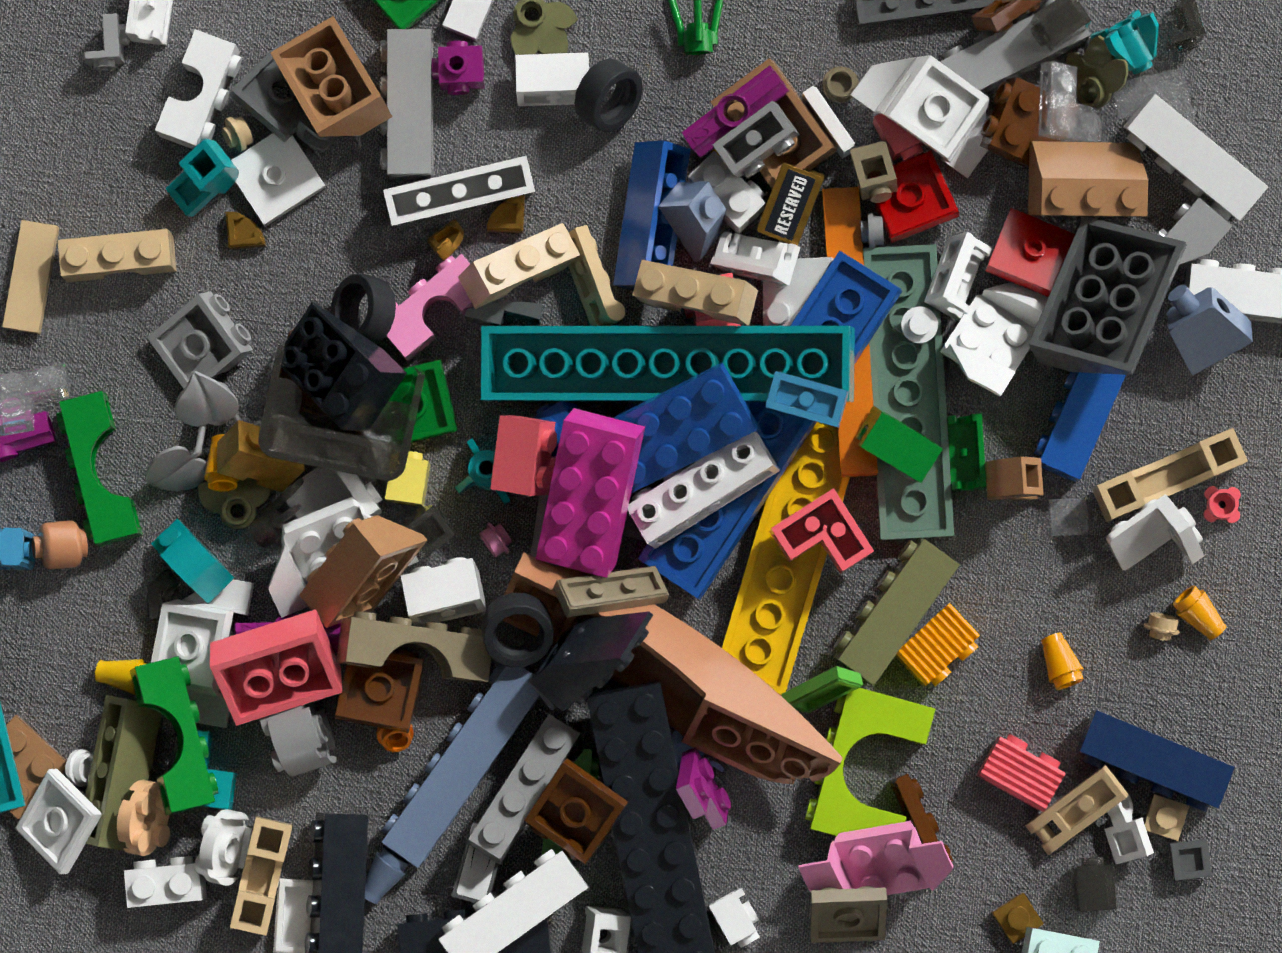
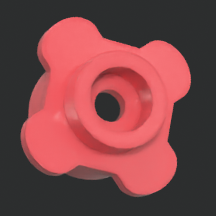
[1203,486,1241,523]

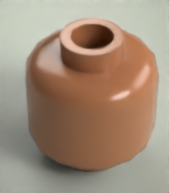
[32,520,88,570]

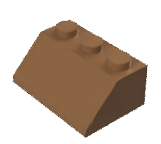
[270,16,393,137]
[710,58,838,189]
[1028,141,1148,216]
[300,515,428,628]

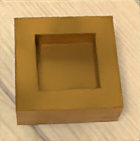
[991,892,1044,944]

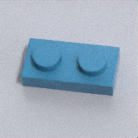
[765,371,849,428]

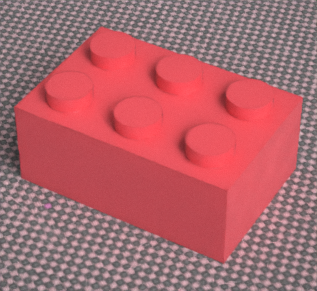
[210,609,342,726]

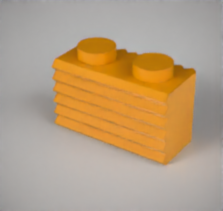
[895,603,980,687]

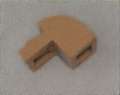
[985,457,1043,501]

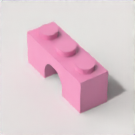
[386,254,474,362]

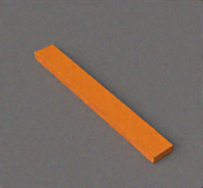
[822,187,878,477]

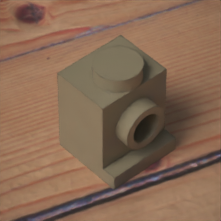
[850,140,898,203]

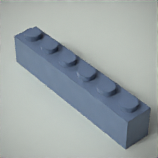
[381,663,540,868]

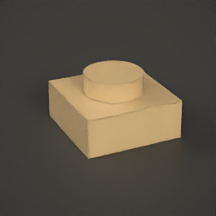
[1144,794,1189,841]

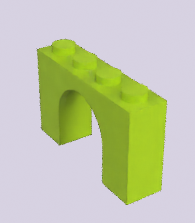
[805,688,936,836]

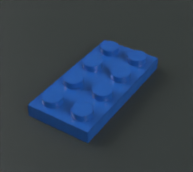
[613,362,759,493]

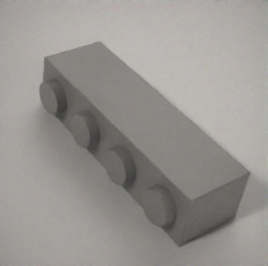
[940,0,1090,93]
[380,29,434,180]
[468,714,580,865]

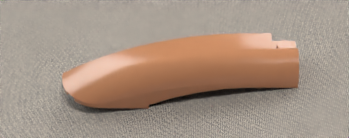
[502,552,843,784]

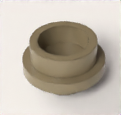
[822,66,859,103]

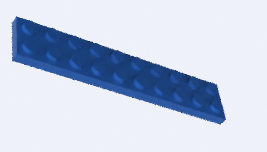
[638,250,902,600]

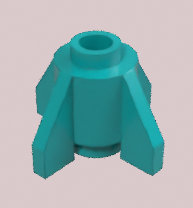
[1090,9,1159,74]
[455,438,511,505]

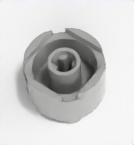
[260,700,336,777]

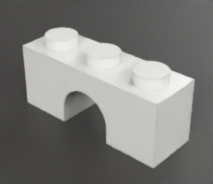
[155,29,242,149]

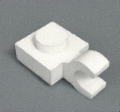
[1104,795,1154,864]

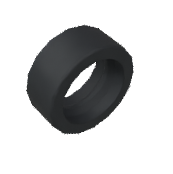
[574,58,643,133]
[330,274,396,344]
[481,593,554,667]

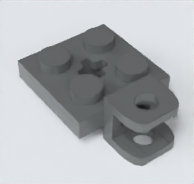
[230,42,340,152]

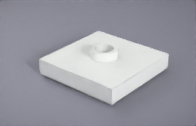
[231,133,326,227]
[15,769,102,874]

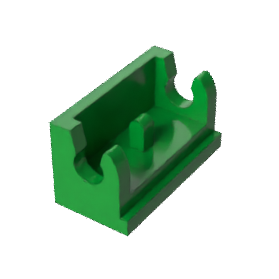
[856,405,943,483]
[947,413,986,492]

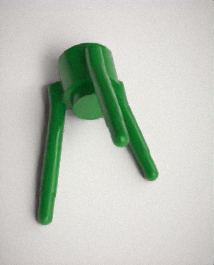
[668,0,723,55]

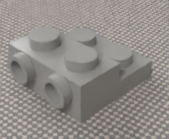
[147,291,253,389]

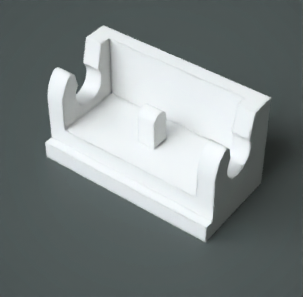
[125,0,173,46]
[515,53,589,106]
[710,231,800,286]
[924,232,992,320]

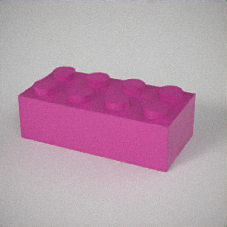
[536,408,645,578]

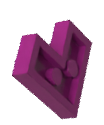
[676,747,731,830]

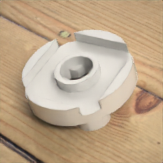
[195,809,252,886]

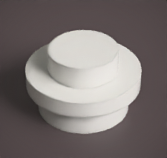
[901,306,938,344]
[65,749,94,787]

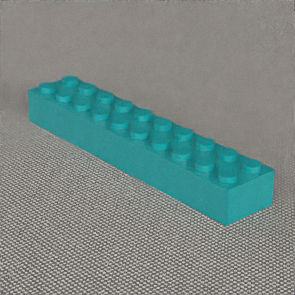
[481,326,855,402]

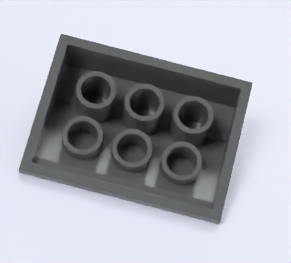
[1029,216,1187,375]

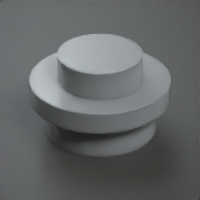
[860,213,884,248]

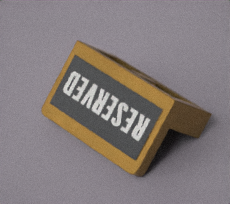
[757,163,824,246]

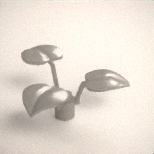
[146,371,310,491]

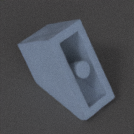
[658,181,726,262]

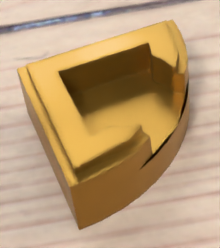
[487,195,525,233]
[226,212,266,250]
[427,219,464,261]

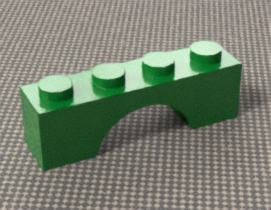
[56,391,143,547]
[130,656,218,815]

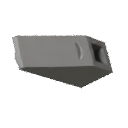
[1157,198,1232,269]

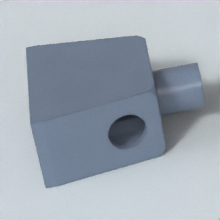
[1167,285,1253,375]

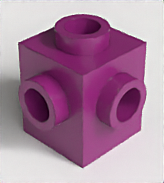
[432,41,485,95]

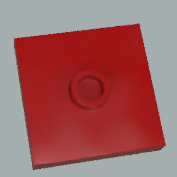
[870,150,959,243]
[985,208,1075,297]

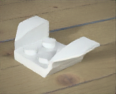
[851,55,989,178]
[940,282,1048,397]
[268,497,419,618]
[151,579,254,728]

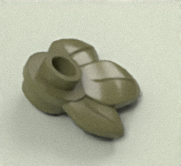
[511,0,578,55]
[1066,36,1128,108]
[198,477,271,530]

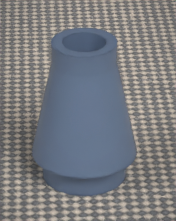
[365,847,409,904]

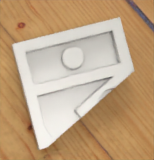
[763,257,834,326]

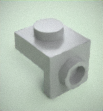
[83,13,130,71]

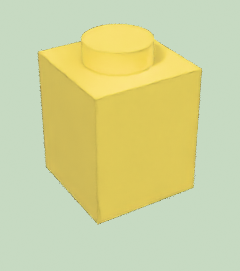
[385,450,431,507]

